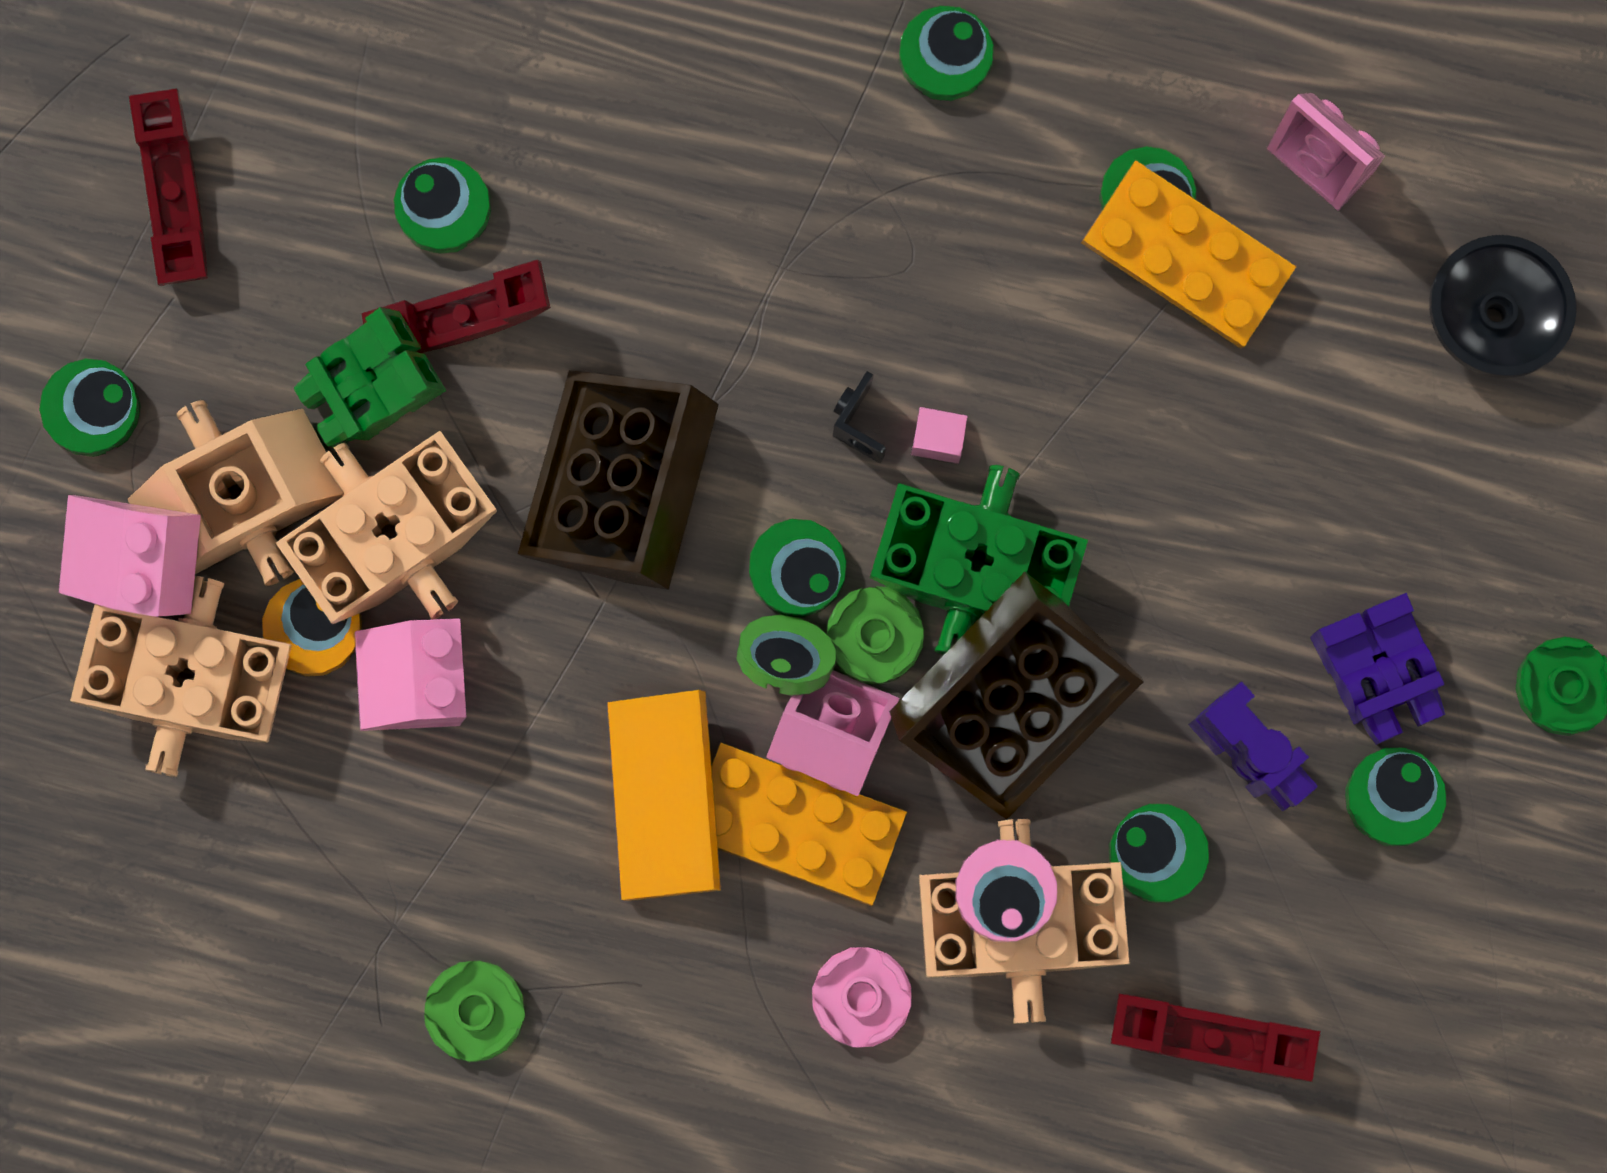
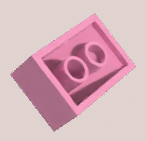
[1267,93,1385,211]
[59,495,201,617]

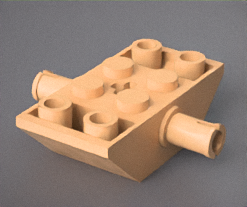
[128,400,344,586]
[276,431,497,624]
[70,576,291,777]
[919,819,1129,1024]

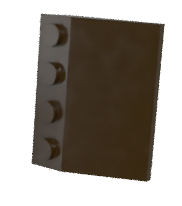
[518,370,719,590]
[889,572,1144,820]

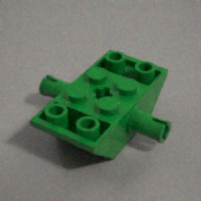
[870,465,1088,656]

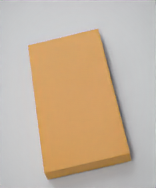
[608,690,721,901]

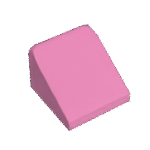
[911,407,967,464]

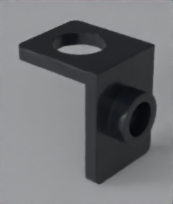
[833,371,886,463]

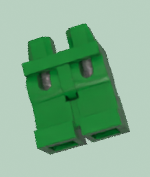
[294,307,446,447]

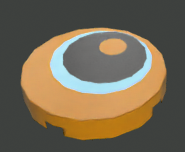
[262,579,362,677]

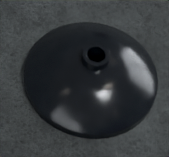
[1429,235,1576,378]

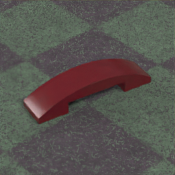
[129,88,208,286]
[361,259,551,353]
[1110,993,1320,1082]

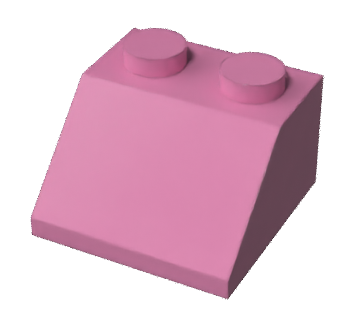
[355,618,466,731]
[766,670,900,796]

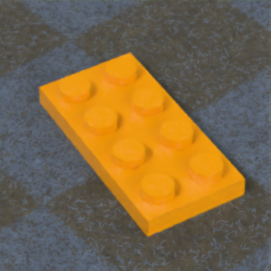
[1081,160,1296,349]
[711,743,907,907]

